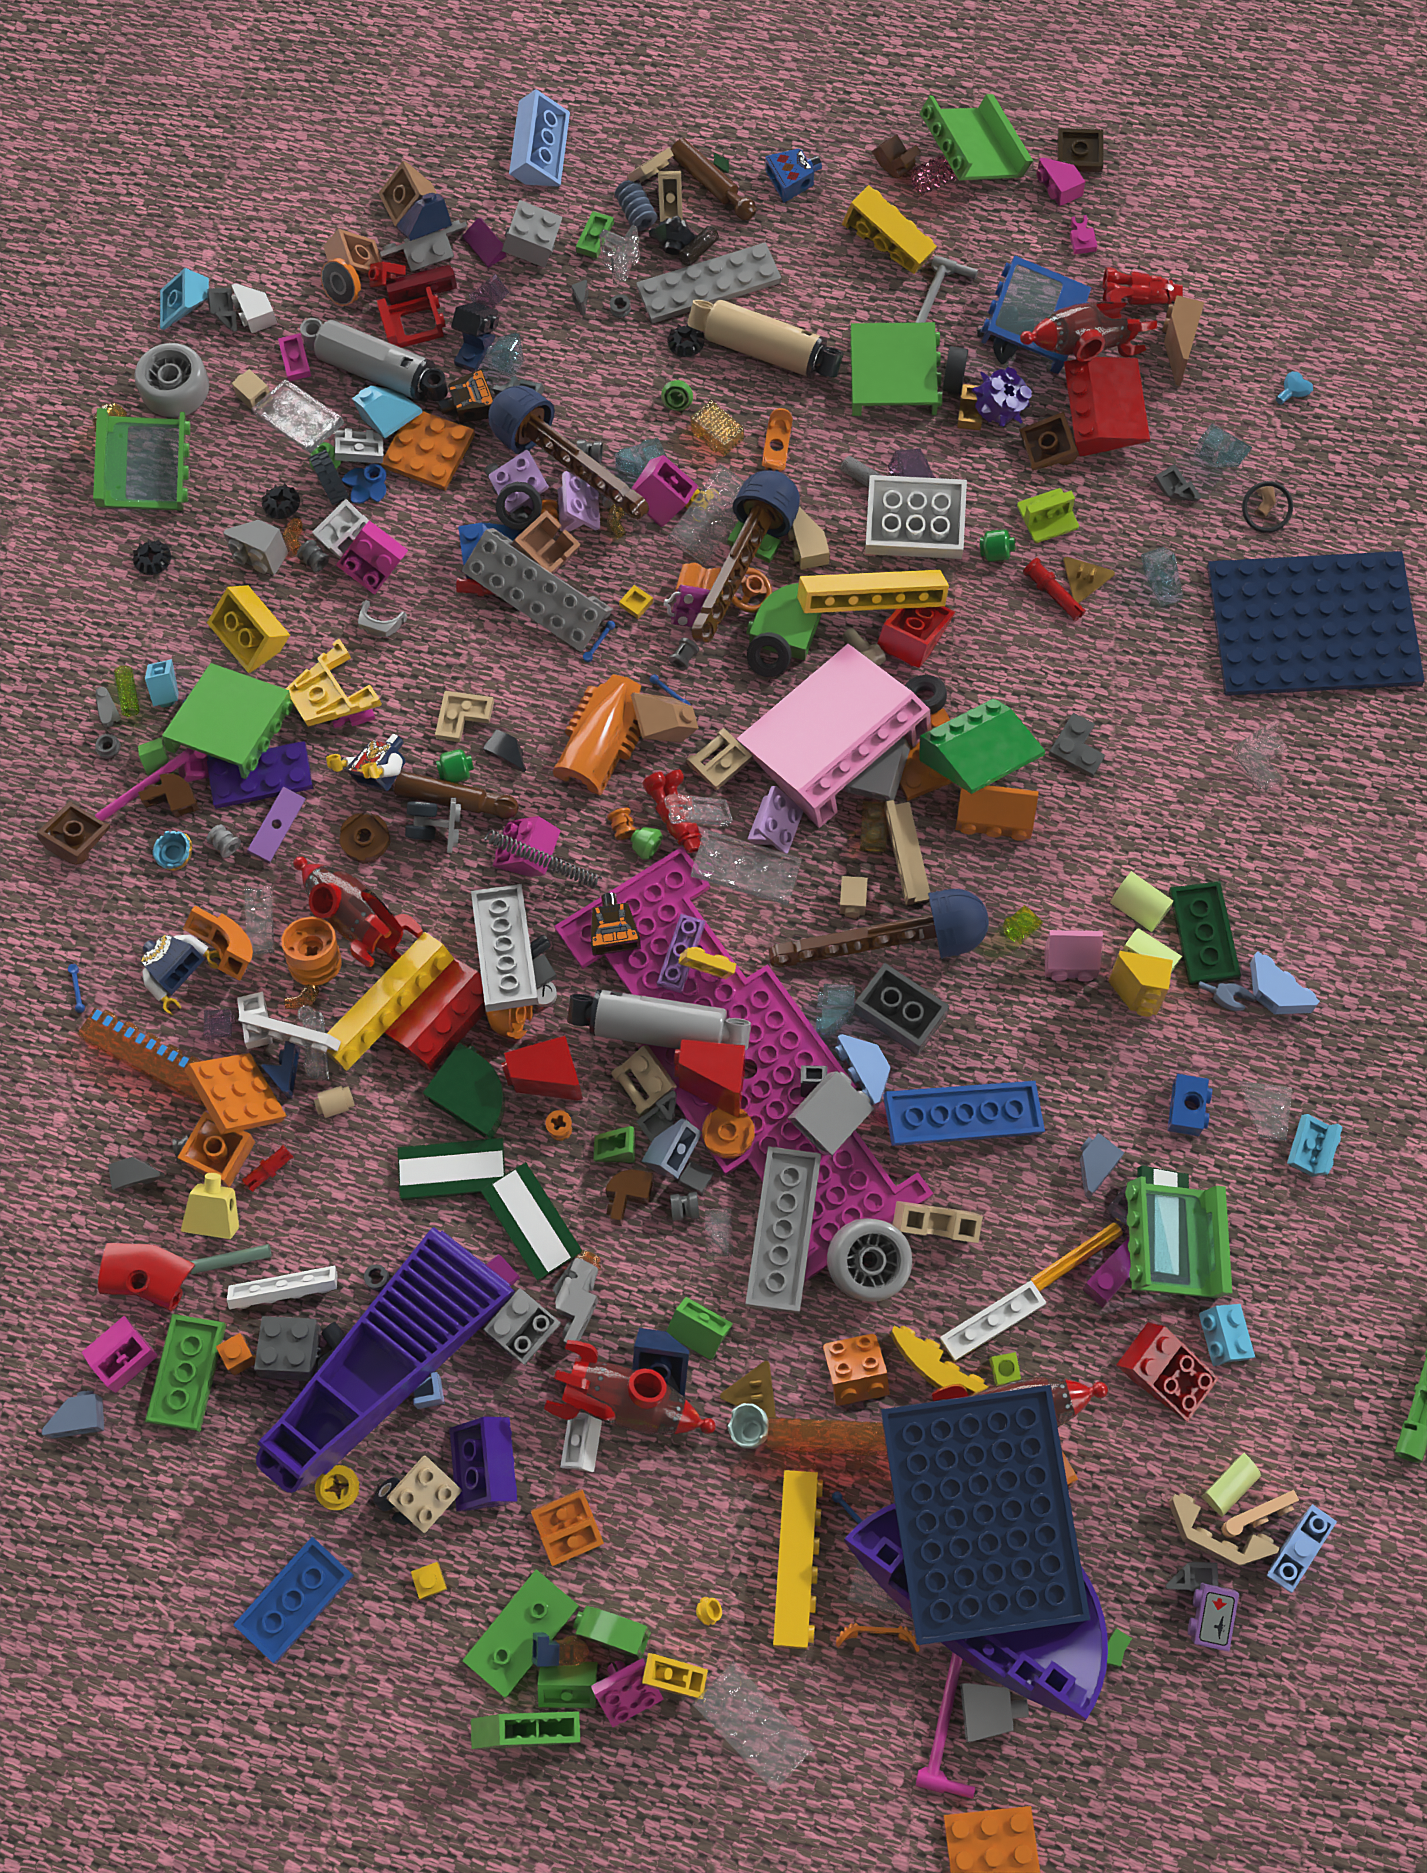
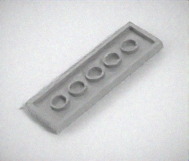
[636,242,781,324]
[471,884,539,1012]
[745,1146,821,1314]

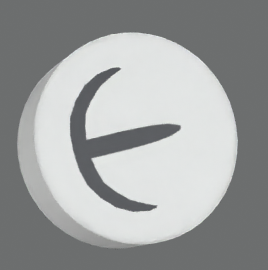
[537,982,557,1007]

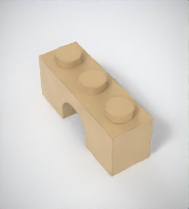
[893,1201,983,1243]

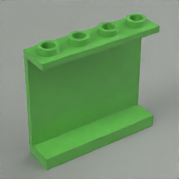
[920,94,1033,180]
[850,322,942,416]
[162,663,293,779]

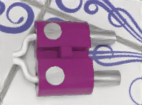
[664,585,718,627]

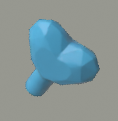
[1276,371,1313,404]

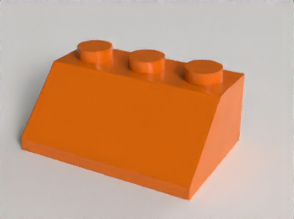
[955,785,1039,841]

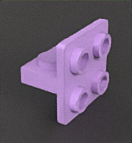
[489,450,549,513]
[558,471,600,532]
[748,786,803,854]

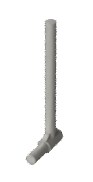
[915,255,978,323]

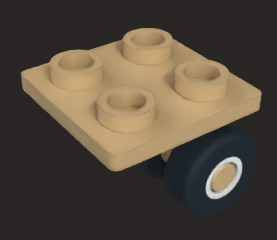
[373,1456,462,1533]

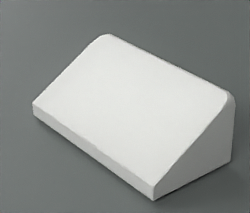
[560,1413,602,1472]

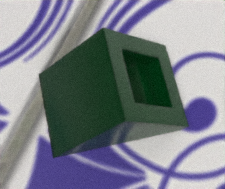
[714,153,729,173]

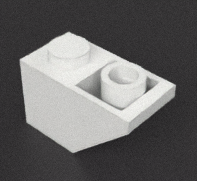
[231,284,277,333]

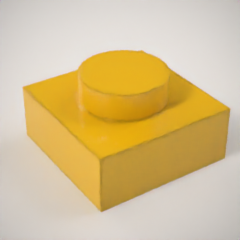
[619,585,653,619]
[411,1562,447,1600]

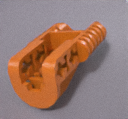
[553,674,641,795]

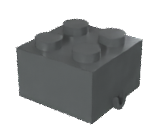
[254,1316,321,1381]

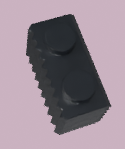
[451,302,499,337]

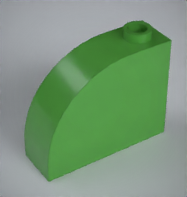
[746,583,823,660]
[573,1606,651,1660]
[471,1712,580,1749]

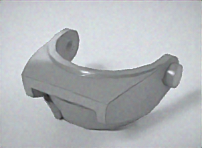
[358,600,407,637]
[96,687,121,728]

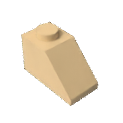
[658,171,683,222]

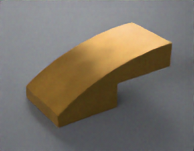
[957,384,982,431]

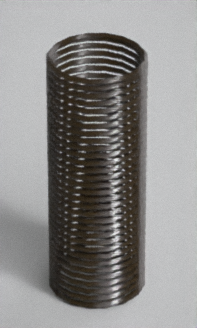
[678,226,719,266]

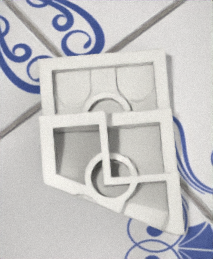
[312,499,369,559]

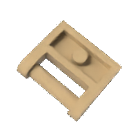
[686,728,753,791]
[611,1045,677,1116]

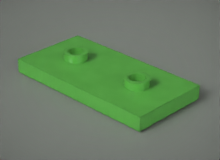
[145,1314,227,1432]
[462,1569,580,1699]

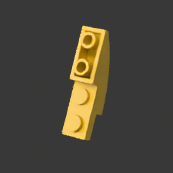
[891,1326,989,1396]

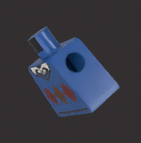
[765,149,822,202]

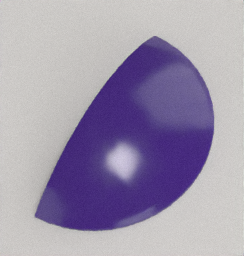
[844,1503,1108,1721]

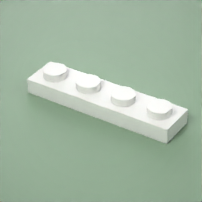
[238,1011,341,1053]
[227,1266,337,1309]
[940,1281,1046,1362]

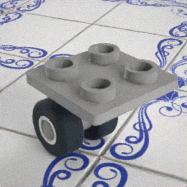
[405,798,461,853]

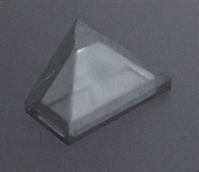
[705,1208,734,1263]

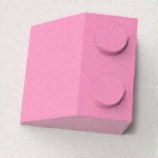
[1044,930,1103,981]

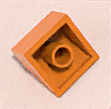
[177,1111,256,1188]

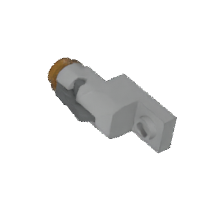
[553,1250,602,1346]

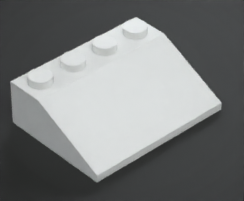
[865,475,967,559]

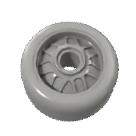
[134,343,210,418]
[827,1218,912,1302]

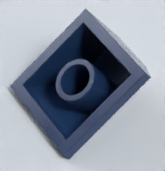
[397,193,452,241]
[632,1328,690,1400]

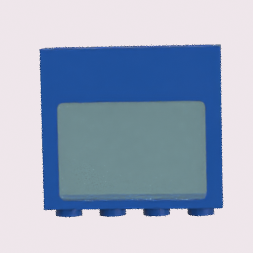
[981,256,1092,374]

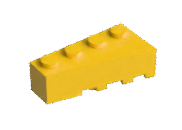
[841,185,937,274]

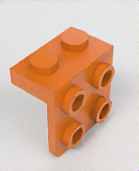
[823,1334,890,1406]

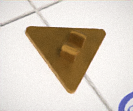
[1063,557,1115,603]
[720,1361,776,1421]

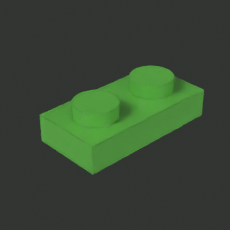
[576,211,614,259]
[727,521,781,563]

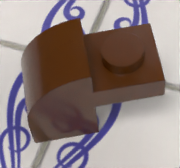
[871,134,921,178]
[138,773,200,818]
[605,1169,654,1226]

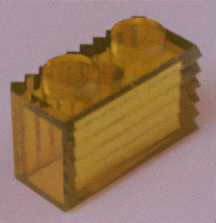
[690,400,744,456]

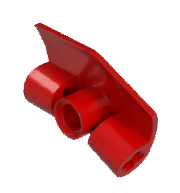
[98,1243,195,1311]

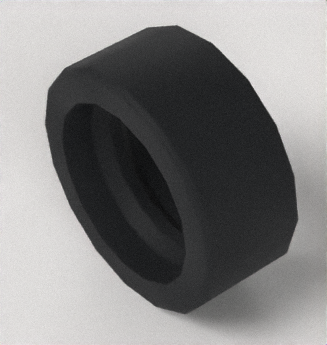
[943,346,968,394]
[496,481,542,530]

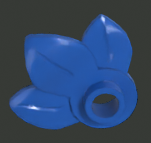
[342,464,387,504]

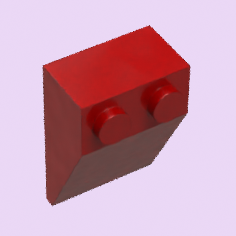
[877,606,955,668]

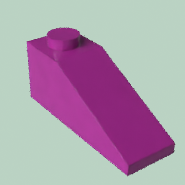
[1082,1237,1131,1308]

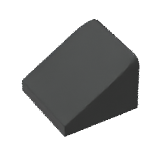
[571,280,589,316]
[678,1161,714,1196]

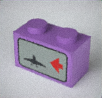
[1188,1583,1239,1652]

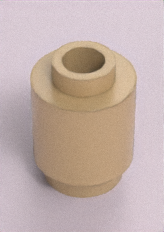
[314,1086,355,1118]

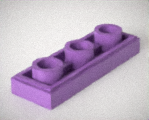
[247,787,306,864]
[657,914,705,993]

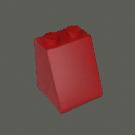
[501,1036,583,1100]
[674,1039,745,1117]

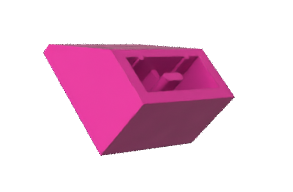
[631,455,698,527]
[336,520,408,595]
[492,816,561,877]
[81,1316,158,1393]

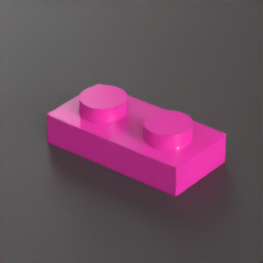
[278,333,311,382]

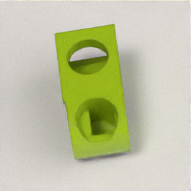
[989,1352,1023,1392]

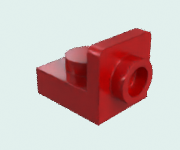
[368,261,406,288]

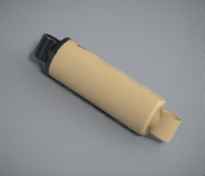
[687,300,844,378]

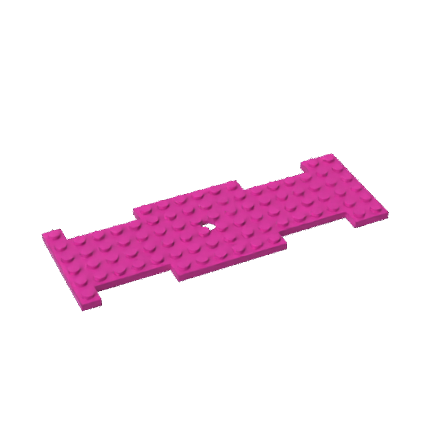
[554,847,934,1282]

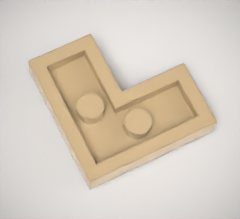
[627,148,674,183]
[435,691,494,742]

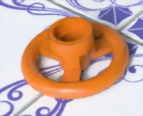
[732,567,773,613]

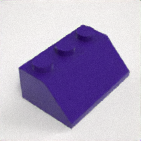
[449,1417,517,1512]

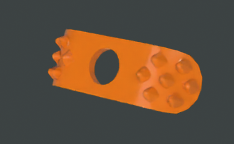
[762,408,793,472]
[835,1623,920,1653]

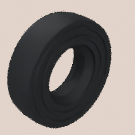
[747,632,791,677]
[904,675,947,715]

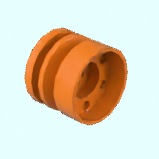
[281,917,342,986]

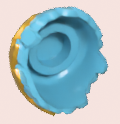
[153,831,192,871]

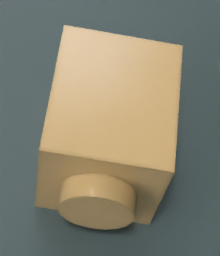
[232,369,272,413]
[839,876,868,918]

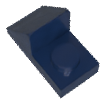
[454,332,496,372]
[261,1041,300,1099]

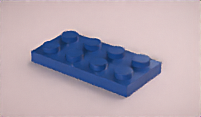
[233,1537,354,1664]

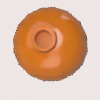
[485,1005,533,1039]

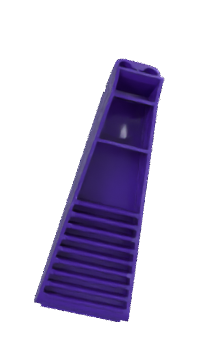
[256,1227,515,1493]

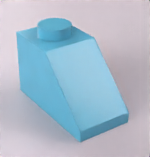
[145,659,179,707]

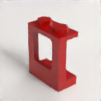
[376,287,446,348]

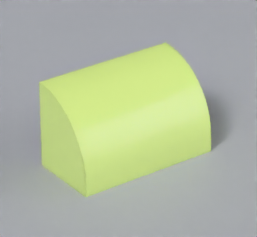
[1110,871,1173,932]
[1123,928,1182,973]
[1201,1453,1261,1517]

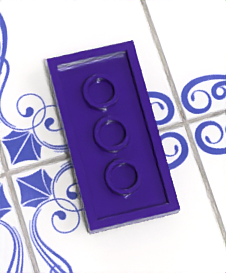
[207,741,314,809]

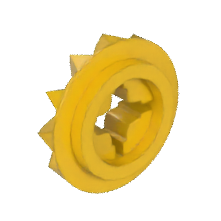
[315,1465,360,1510]

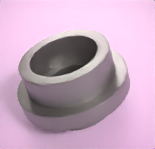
[95,734,121,759]

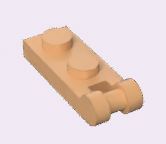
[1221,1490,1299,1538]

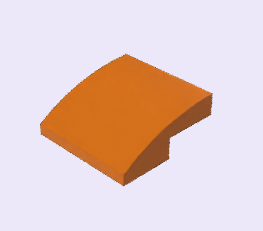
[531,1489,604,1566]

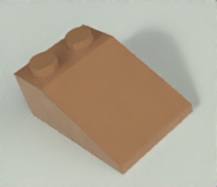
[1162,295,1204,386]

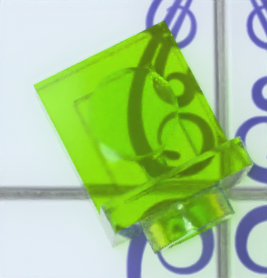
[1002,905,1043,945]

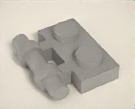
[335,428,383,463]

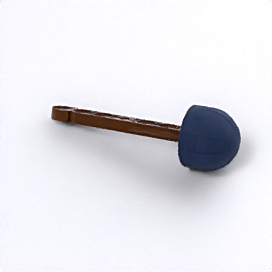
[489,386,649,520]
[692,470,800,643]
[769,889,989,968]

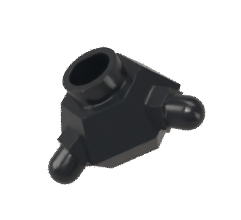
[649,216,697,255]

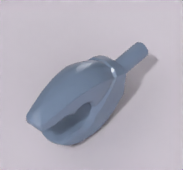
[1198,981,1256,1011]

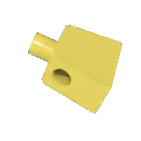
[181,1173,239,1239]

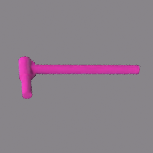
[95,747,207,821]
[915,1652,975,1799]

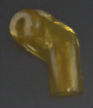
[606,504,626,538]

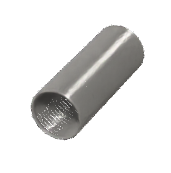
[840,455,882,488]

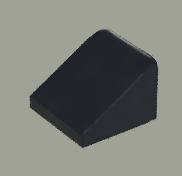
[801,1065,827,1098]

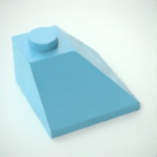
[160,268,209,330]
[352,386,423,438]

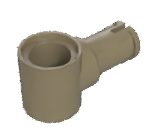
[842,628,886,666]

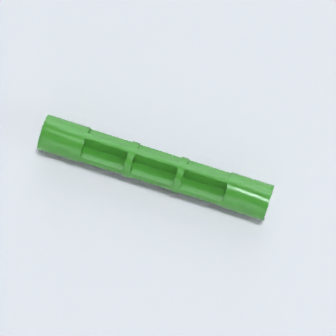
[1394,1349,1427,1463]

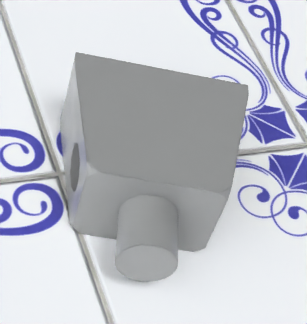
[960,1683,1029,1742]

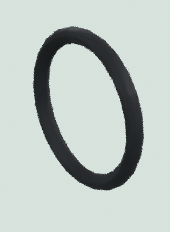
[1242,481,1293,533]

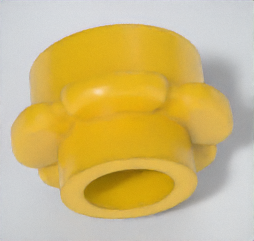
[696,1597,722,1626]

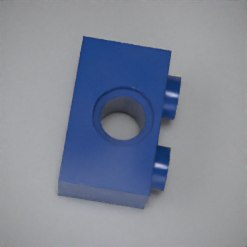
[1167,1074,1212,1136]

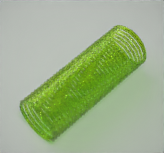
[114,665,140,717]

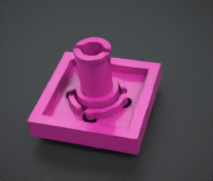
[591,1658,664,1727]

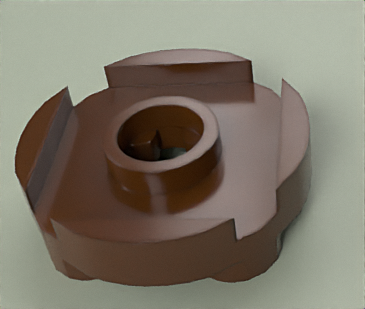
[339,813,391,864]

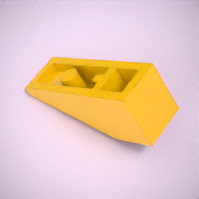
[642,1653,708,1699]

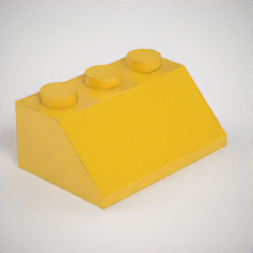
[207,585,290,673]
[1109,951,1173,1017]

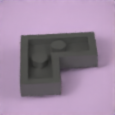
[1049,713,1105,778]

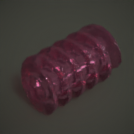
[911,155,956,196]

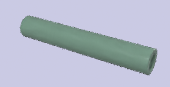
[190,1244,272,1274]

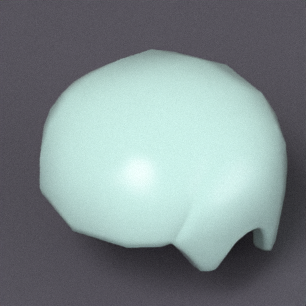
[728,1403,770,1449]

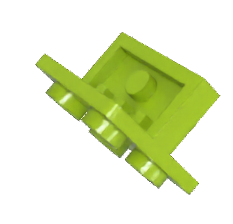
[1017,488,1079,543]

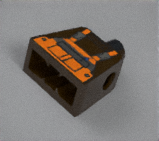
[438,368,493,423]
[591,893,641,956]

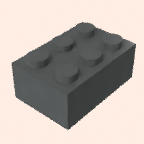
[854,963,950,1056]

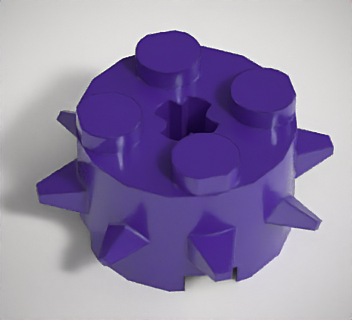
[973,367,1032,427]

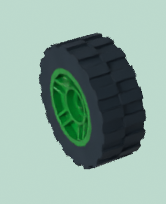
[309,449,350,506]

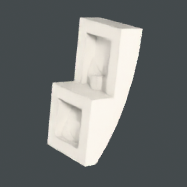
[237,992,273,1049]

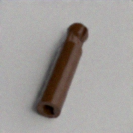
[670,138,757,220]
[394,771,519,819]

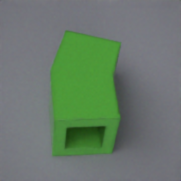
[1107,1628,1132,1668]

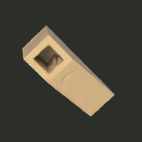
[787,507,830,570]

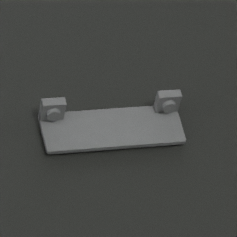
[462,528,613,652]

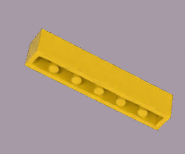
[797,570,949,613]
[326,932,454,1071]
[773,1470,823,1649]

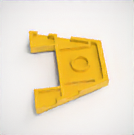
[286,639,382,727]

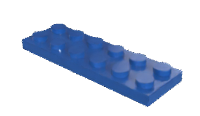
[883,1081,1045,1146]

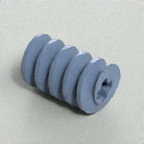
[614,180,657,232]

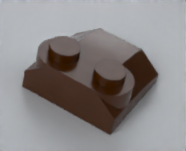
[1019,412,1079,471]
[37,801,110,865]

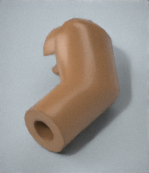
[1255,486,1276,518]

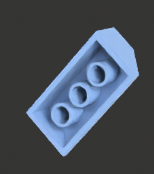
[509,89,570,186]

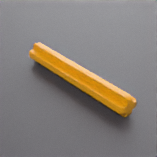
[1030,1223,1123,1291]

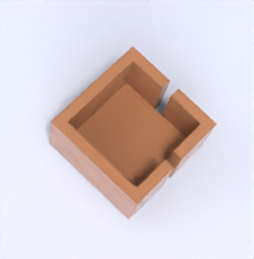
[511,510,581,574]

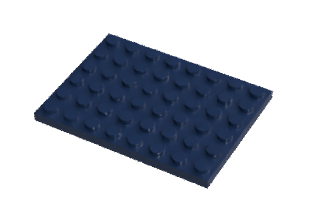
[1207,551,1425,696]
[880,1385,1090,1646]

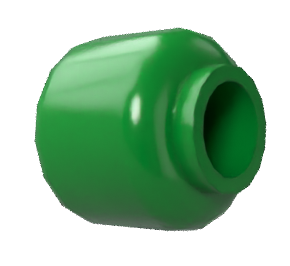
[980,529,1016,562]
[436,749,474,783]

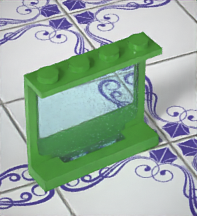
[93,408,191,510]
[1125,1177,1232,1298]

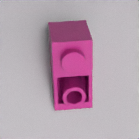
[1036,157,1085,206]

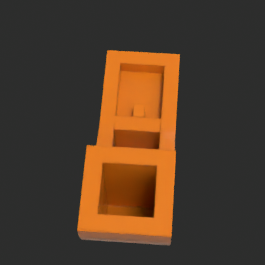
[183,906,253,981]

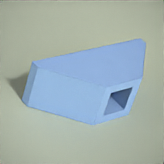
[1250,951,1320,1014]
[835,1034,890,1111]
[1267,1504,1337,1593]

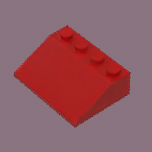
[1064,357,1151,457]
[383,957,485,1073]

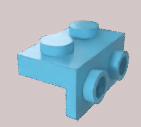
[1287,1114,1342,1177]
[1199,1304,1255,1366]

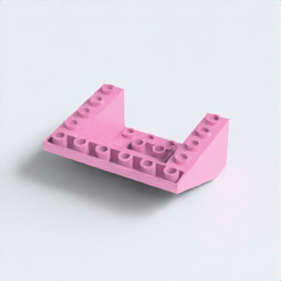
[737,644,931,828]

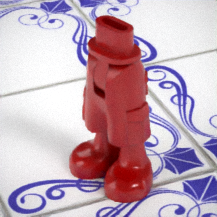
[1102,267,1183,305]
[642,770,703,853]

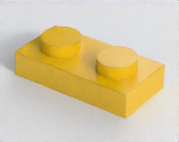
[678,947,736,980]

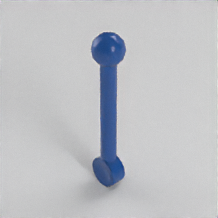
[583,620,615,662]
[649,674,690,705]
[68,964,85,1013]
[832,1491,863,1524]

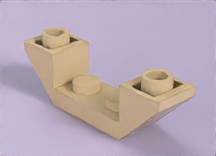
[1168,1493,1280,1568]

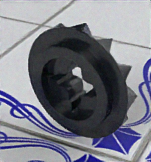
[667,324,704,357]
[262,483,300,519]
[132,539,171,575]

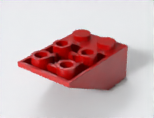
[1116,1322,1219,1422]

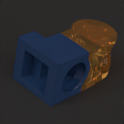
[532,1632,589,1667]

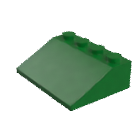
[919,698,1045,794]

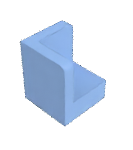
[413,1372,445,1409]

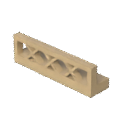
[884,800,930,905]

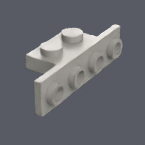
[379,220,467,272]

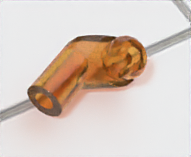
[283,518,303,555]
[284,984,319,1010]

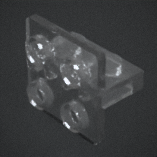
[599,225,641,288]

